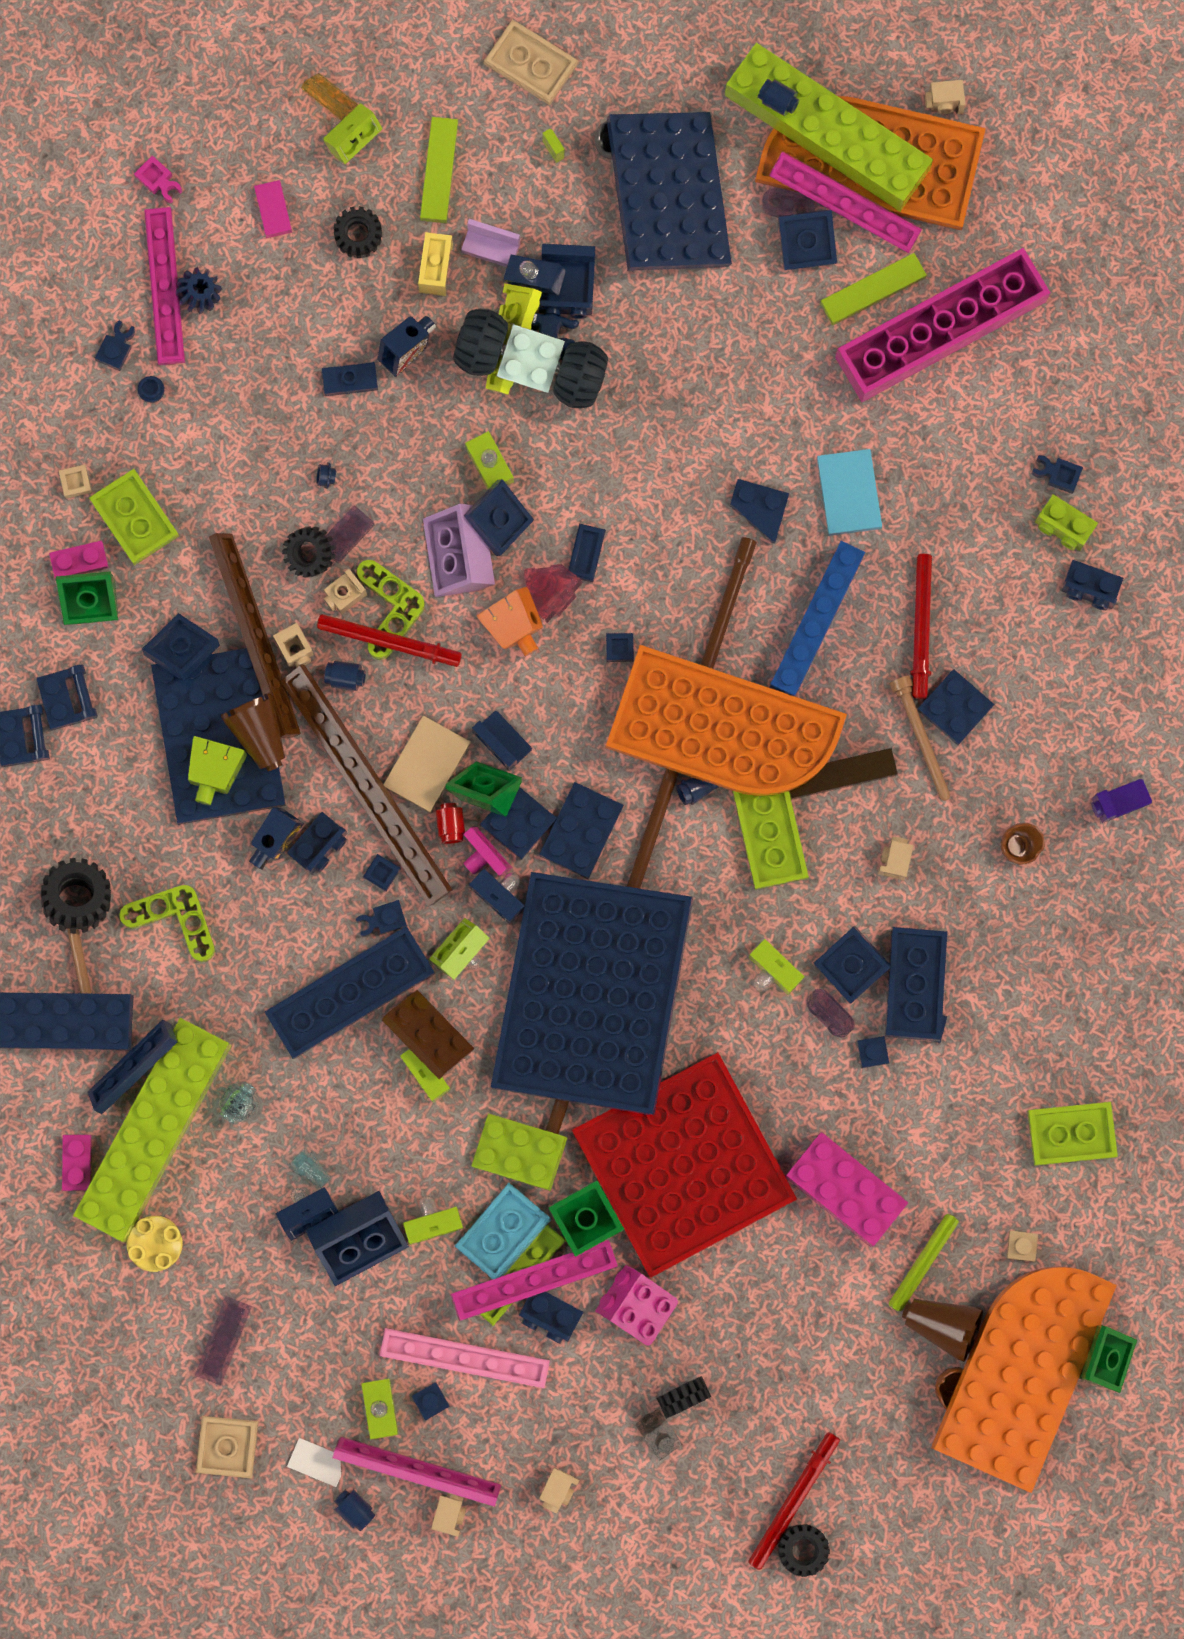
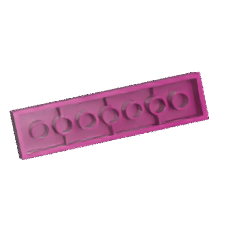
[835,248,1051,402]

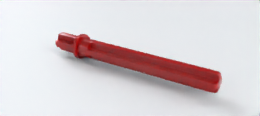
[910,553,932,699]
[317,614,462,667]
[748,1432,840,1570]

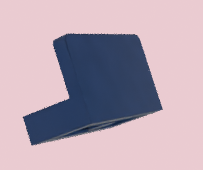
[472,711,532,771]

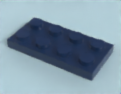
[885,927,948,1042]

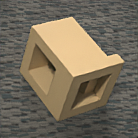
[925,80,966,114]
[323,569,367,615]
[273,623,314,668]
[878,837,914,880]
[539,1467,579,1513]
[431,1493,467,1537]

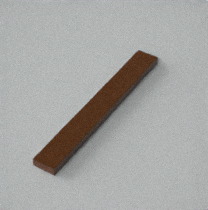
[209,533,301,738]

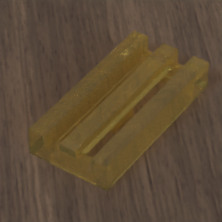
[301,73,358,121]

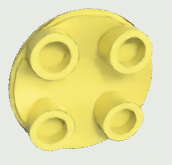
[126,1216,183,1272]

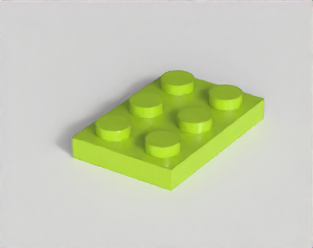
[89,469,179,566]
[1027,1102,1118,1166]
[471,1113,567,1191]

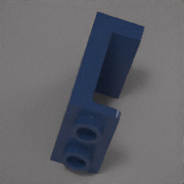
[539,244,595,319]

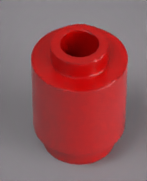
[435,803,465,844]

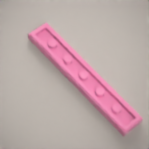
[380,1328,550,1388]

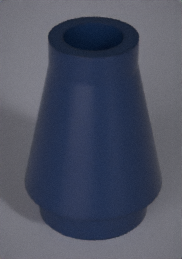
[676,778,719,805]

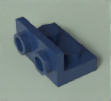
[1061,560,1124,611]
[287,812,348,875]
[519,1292,584,1344]

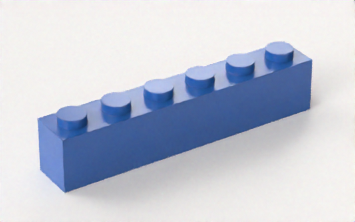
[769,541,865,697]

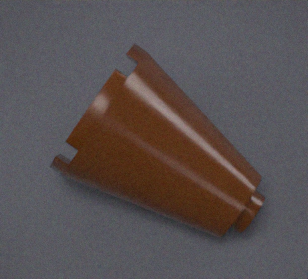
[220,692,285,772]
[902,1299,983,1362]

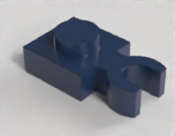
[95,320,135,371]
[1031,455,1083,494]
[356,900,407,937]

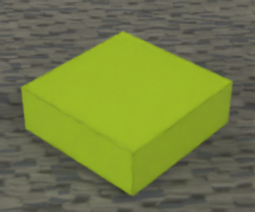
[542,129,565,163]

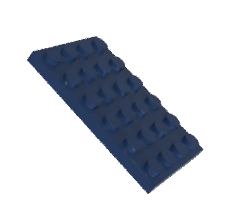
[607,112,732,271]
[151,648,286,825]

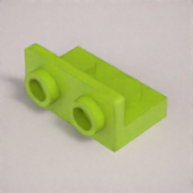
[1035,494,1098,551]

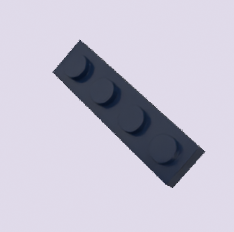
[87,1020,178,1114]

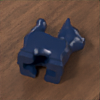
[531,313,579,360]

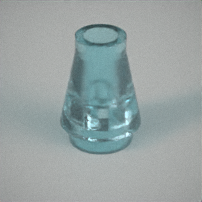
[289,1148,331,1189]

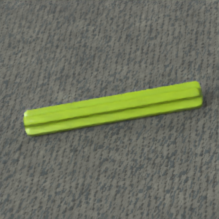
[889,1214,959,1312]

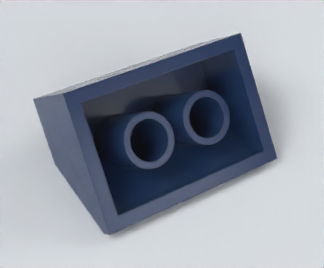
[305,1191,409,1286]

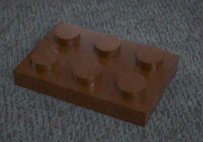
[382,990,475,1079]

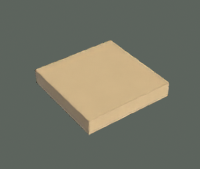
[196,1416,259,1478]

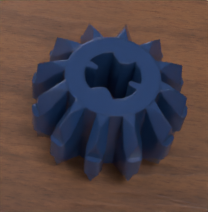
[175,267,222,314]

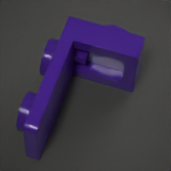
[1091,779,1152,824]

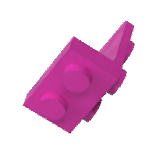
[595,1265,678,1346]

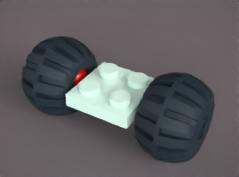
[453,308,608,409]

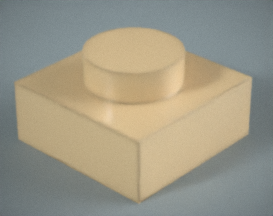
[59,465,92,499]
[1006,1231,1038,1262]

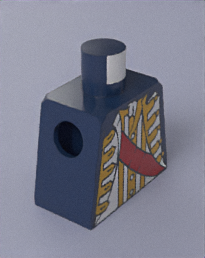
[377,316,436,377]

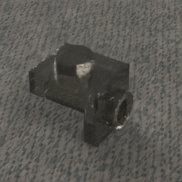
[635,1409,683,1461]

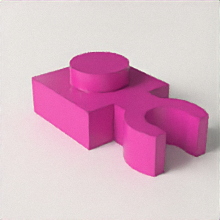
[134,155,183,204]

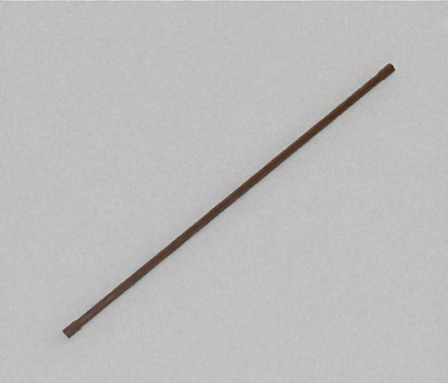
[545,537,757,1135]

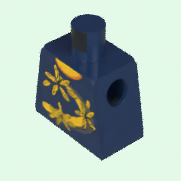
[249,807,304,870]

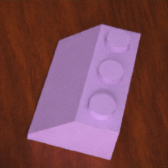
[423,504,495,597]

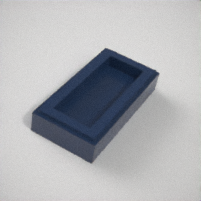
[567,523,606,582]

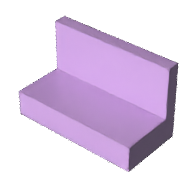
[461,219,520,267]

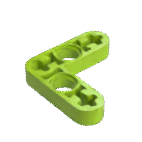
[357,560,425,660]
[119,885,215,962]

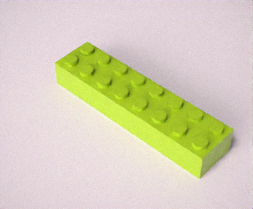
[725,42,933,212]
[73,1018,232,1243]

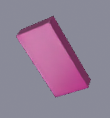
[254,180,292,238]

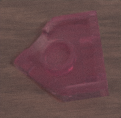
[524,564,583,623]

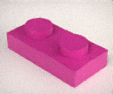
[49,540,109,580]
[62,1135,92,1191]

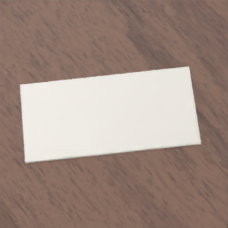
[287,1438,341,1487]

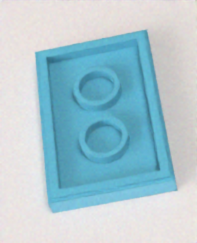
[817,449,882,536]
[455,1183,551,1279]

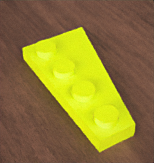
[485,283,542,395]

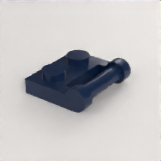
[36,665,98,731]
[0,705,50,767]

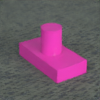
[463,827,513,876]

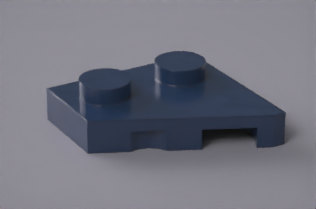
[730,479,789,544]

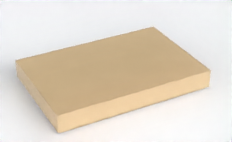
[484,19,579,105]
[383,716,471,813]

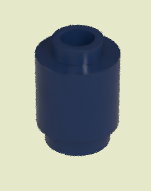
[758,79,800,116]
[324,660,366,691]
[334,1489,375,1531]

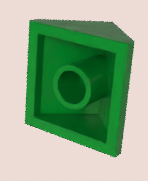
[56,571,118,625]
[446,761,522,817]
[548,1181,624,1257]
[1079,1325,1137,1393]

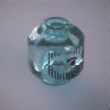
[218,1081,259,1125]

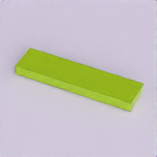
[420,117,458,223]
[820,253,927,325]
[480,1225,566,1326]

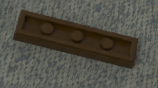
[790,748,898,800]

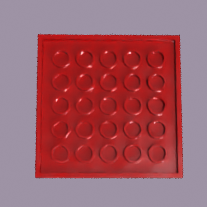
[572,1052,797,1278]

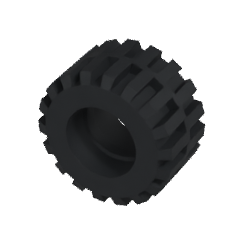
[41,858,111,934]

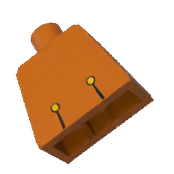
[477,587,543,657]

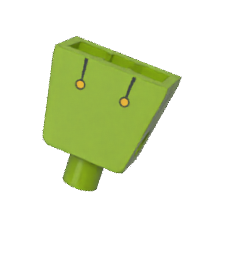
[188,736,246,805]

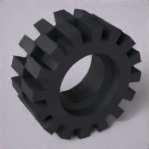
[333,206,382,258]
[282,526,336,578]
[656,1376,712,1419]
[778,1524,830,1577]

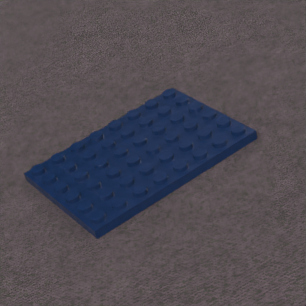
[491,872,693,1116]

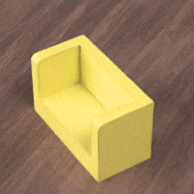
[418,232,453,296]

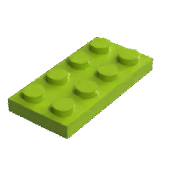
[732,791,809,890]

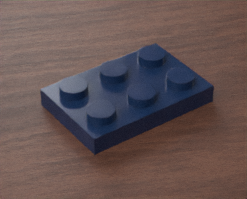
[539,782,624,880]

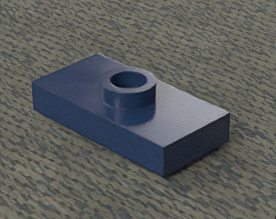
[322,362,378,396]

